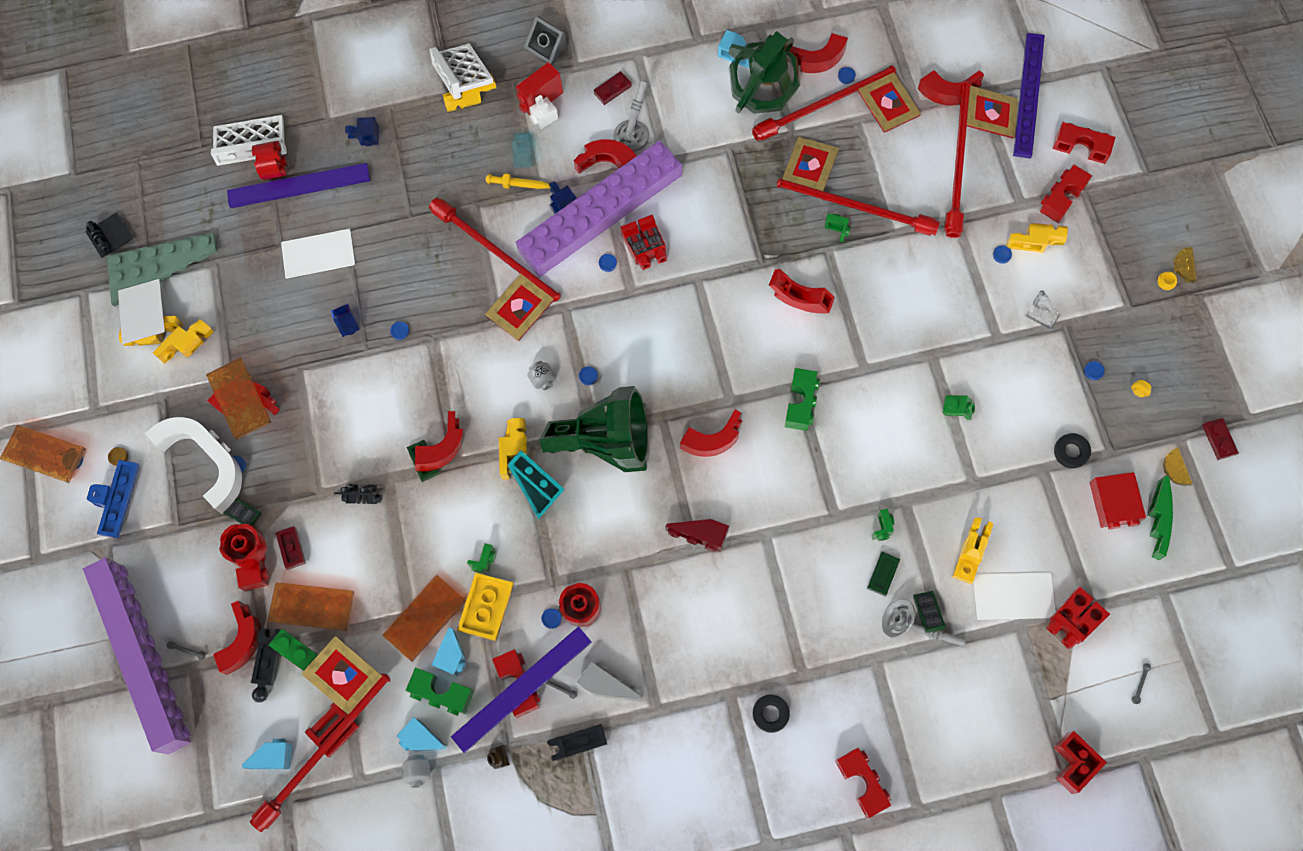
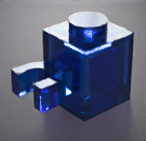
[345,117,379,146]
[549,181,577,214]
[331,304,360,337]

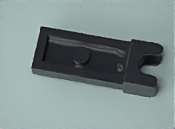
[547,724,608,762]

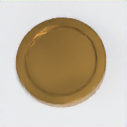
[108,447,128,466]

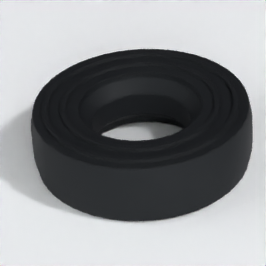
[1054,433,1091,468]
[752,694,790,733]

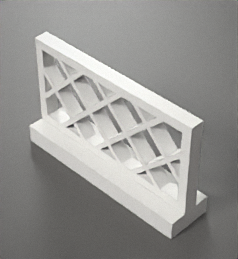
[429,43,493,100]
[211,115,287,166]

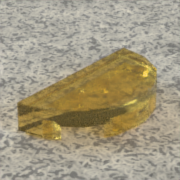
[1173,247,1196,283]
[1163,448,1192,486]

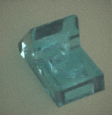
[512,132,532,168]

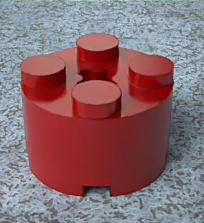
[252,141,287,180]
[219,524,268,568]
[559,583,601,627]

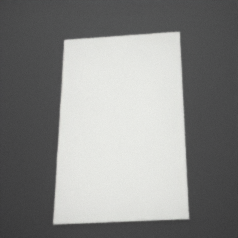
[281,229,355,279]
[118,279,165,344]
[973,572,1056,620]

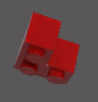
[1053,731,1107,794]

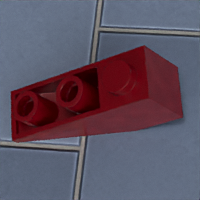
[665,519,729,552]

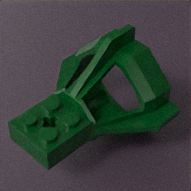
[728,31,800,114]
[539,386,648,472]

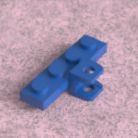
[87,460,140,539]

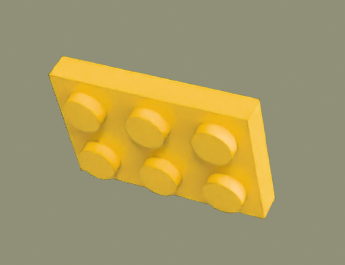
[457,573,514,641]

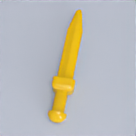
[485,174,553,189]

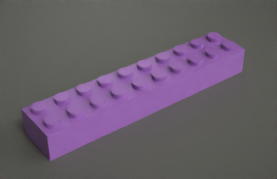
[516,140,682,277]
[83,558,191,754]

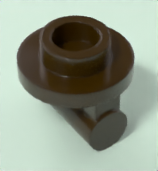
[487,745,510,769]

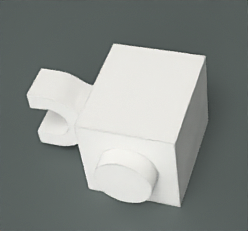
[529,95,558,129]

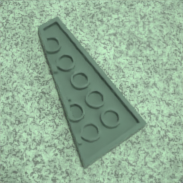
[107,233,218,307]

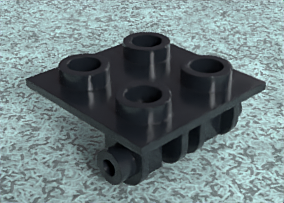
[85,213,133,258]
[334,484,383,504]

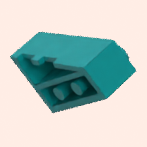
[507,450,565,519]

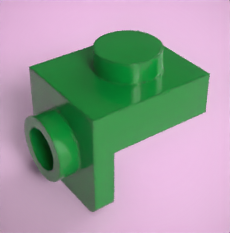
[824,213,851,242]
[943,395,975,420]
[871,509,895,541]
[467,543,496,573]

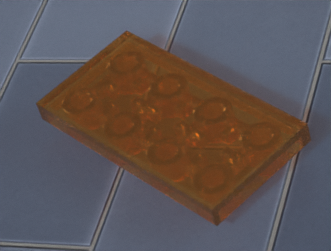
[206,357,271,440]
[0,425,86,483]
[382,575,466,662]
[267,582,354,631]

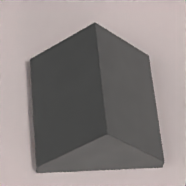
[524,16,567,64]

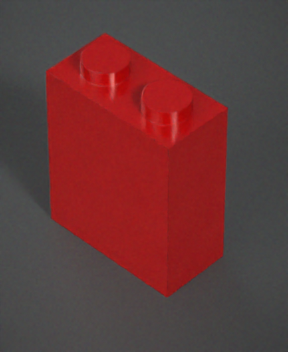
[516,62,563,116]
[1089,472,1146,530]

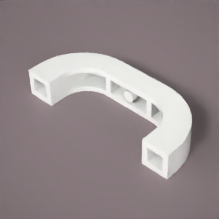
[144,417,242,514]

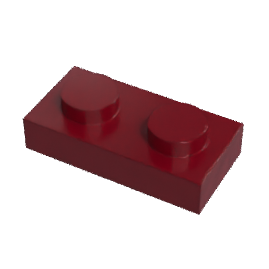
[593,71,632,105]
[1202,418,1239,461]
[275,526,306,570]

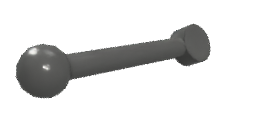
[167,641,205,659]
[1131,663,1151,704]
[545,681,577,699]

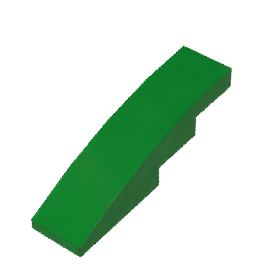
[1147,475,1173,560]

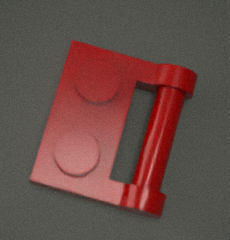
[305,702,360,758]

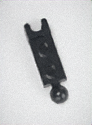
[251,627,281,703]

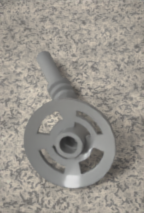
[614,80,649,151]
[882,599,966,647]

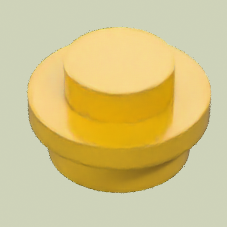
[1157,272,1177,290]
[1131,380,1152,397]

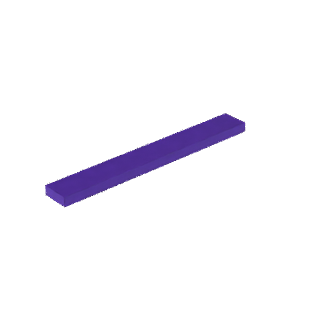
[1013,33,1045,159]
[227,163,370,208]
[451,626,592,753]

